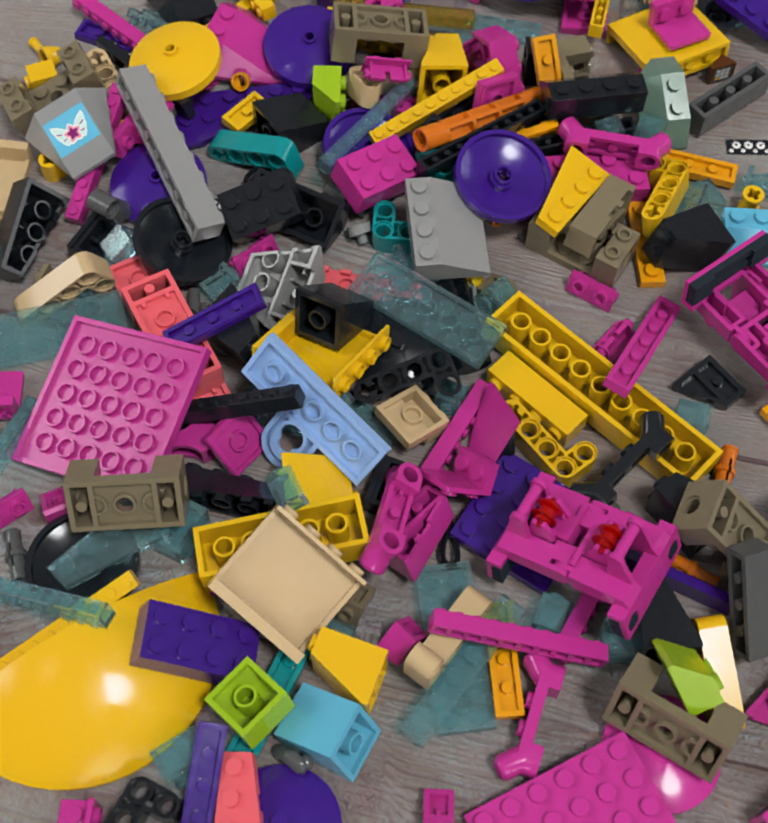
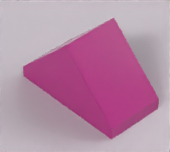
[39,486,68,524]

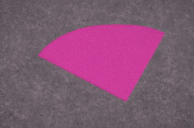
[468,381,520,501]

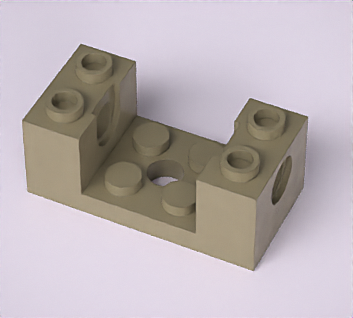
[329,1,430,69]
[556,34,613,127]
[0,40,109,136]
[525,207,641,288]
[62,454,190,532]
[672,479,768,585]
[602,652,748,784]

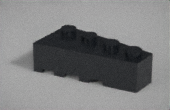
[0,177,70,282]

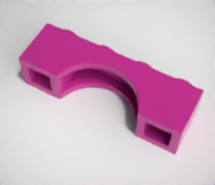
[132,421,216,503]

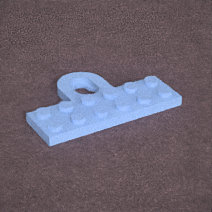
[241,332,392,486]

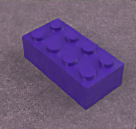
[129,599,260,685]

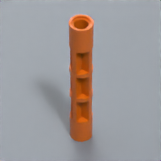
[413,86,545,152]

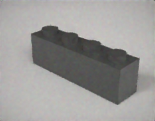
[689,61,768,137]
[727,538,768,663]

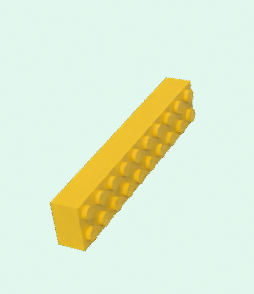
[483,291,724,481]

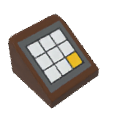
[705,54,736,85]

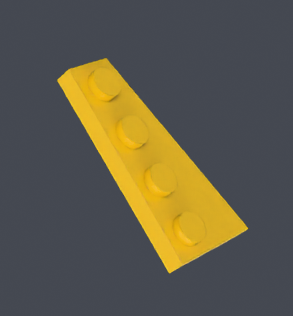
[535,145,610,238]

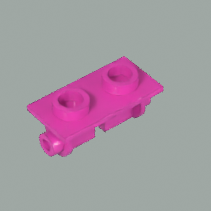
[360,56,412,84]
[228,234,279,279]
[565,269,620,313]
[592,318,635,364]
[0,487,35,529]

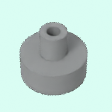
[346,221,372,245]

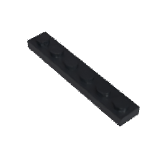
[95,35,196,120]

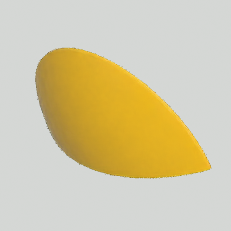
[0,572,219,791]

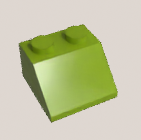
[652,638,724,716]
[204,656,295,750]

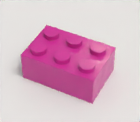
[330,134,421,214]

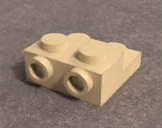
[374,384,450,450]

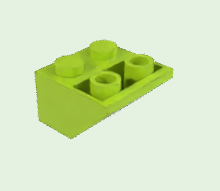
[312,65,347,123]

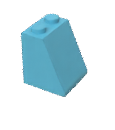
[274,682,381,783]

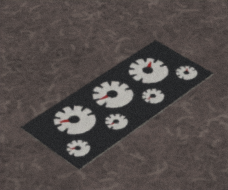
[726,139,768,155]

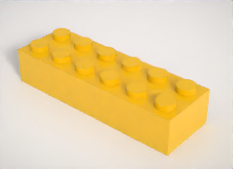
[192,493,369,593]

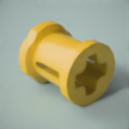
[737,185,765,209]

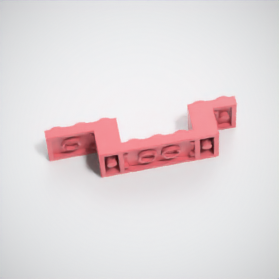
[110,255,231,427]

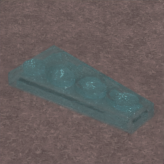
[47,500,173,591]

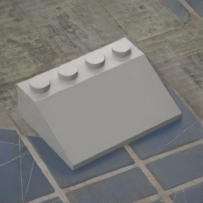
[404,177,491,281]

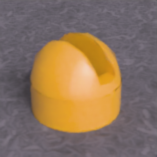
[231,71,251,91]

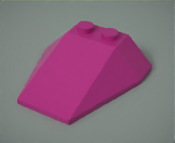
[207,2,285,85]

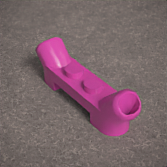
[558,117,671,170]
[359,462,423,575]
[493,653,566,782]

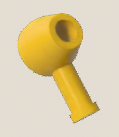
[28,37,61,67]

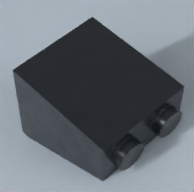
[147,0,218,26]
[252,92,329,153]
[642,203,736,271]
[210,283,264,367]
[295,283,374,351]
[645,472,707,559]
[631,580,703,665]

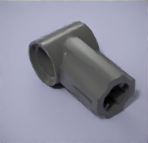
[87,189,132,223]

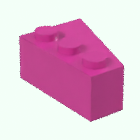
[472,25,525,93]
[369,484,454,583]

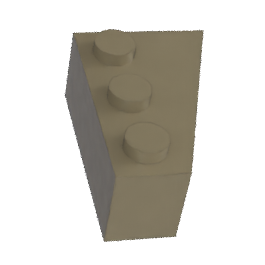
[563,174,636,258]

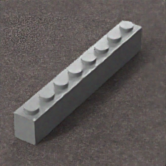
[115,64,225,242]

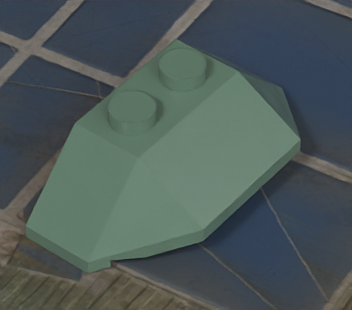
[637,56,691,150]

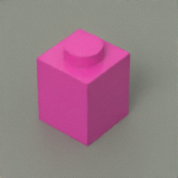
[377,616,429,666]

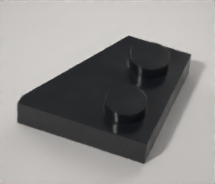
[672,355,747,410]

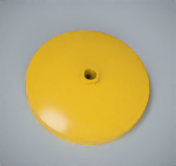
[129,21,222,101]

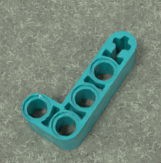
[207,129,304,180]
[372,200,411,254]

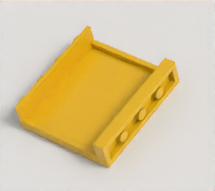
[606,5,731,76]
[252,308,391,397]

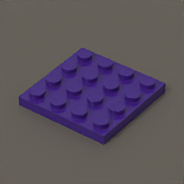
[449,454,570,596]

